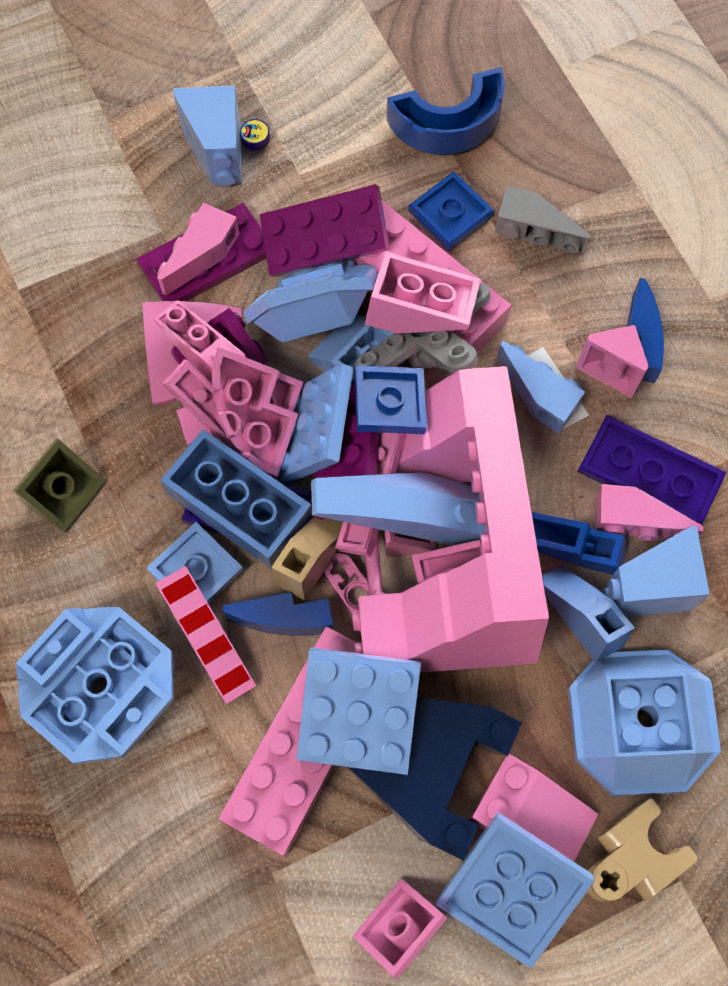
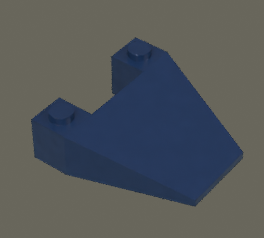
[347,698,522,861]

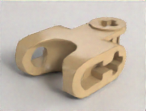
[587,798,698,902]

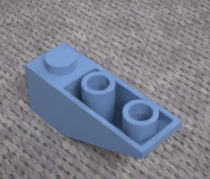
[542,565,635,662]

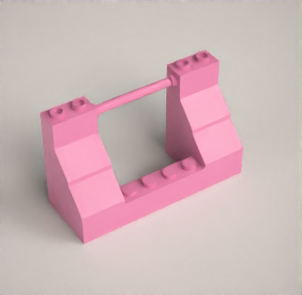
[352,366,549,673]

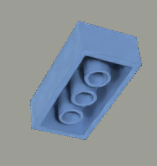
[160,429,313,570]

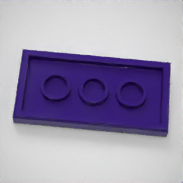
[577,415,727,525]

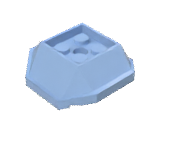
[243,260,378,343]
[16,607,174,765]
[568,650,721,797]

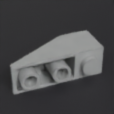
[495,186,590,255]

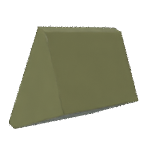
[13,438,106,532]

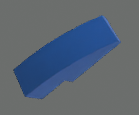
[626,278,664,383]
[531,512,627,575]
[222,592,334,636]

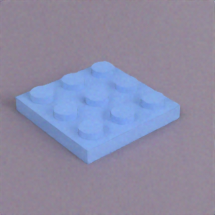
[276,363,353,484]
[297,648,421,775]
[436,812,594,969]

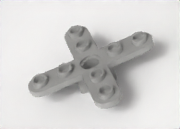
[353,283,491,373]

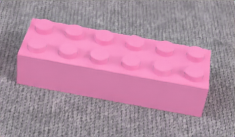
[349,201,511,352]
[219,626,357,858]

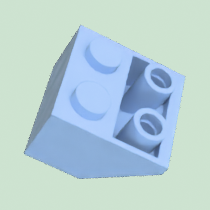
[308,314,395,387]

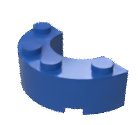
[387,67,505,155]

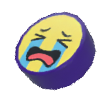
[240,119,270,150]

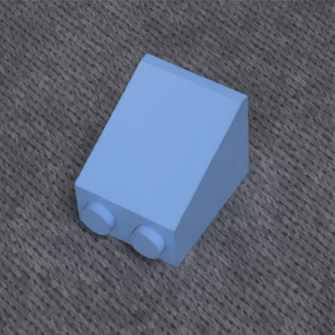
[173,86,242,186]
[602,526,709,617]

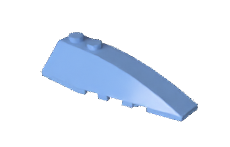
[311,472,485,546]

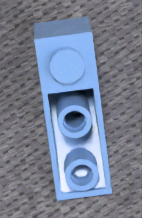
[497,341,585,434]

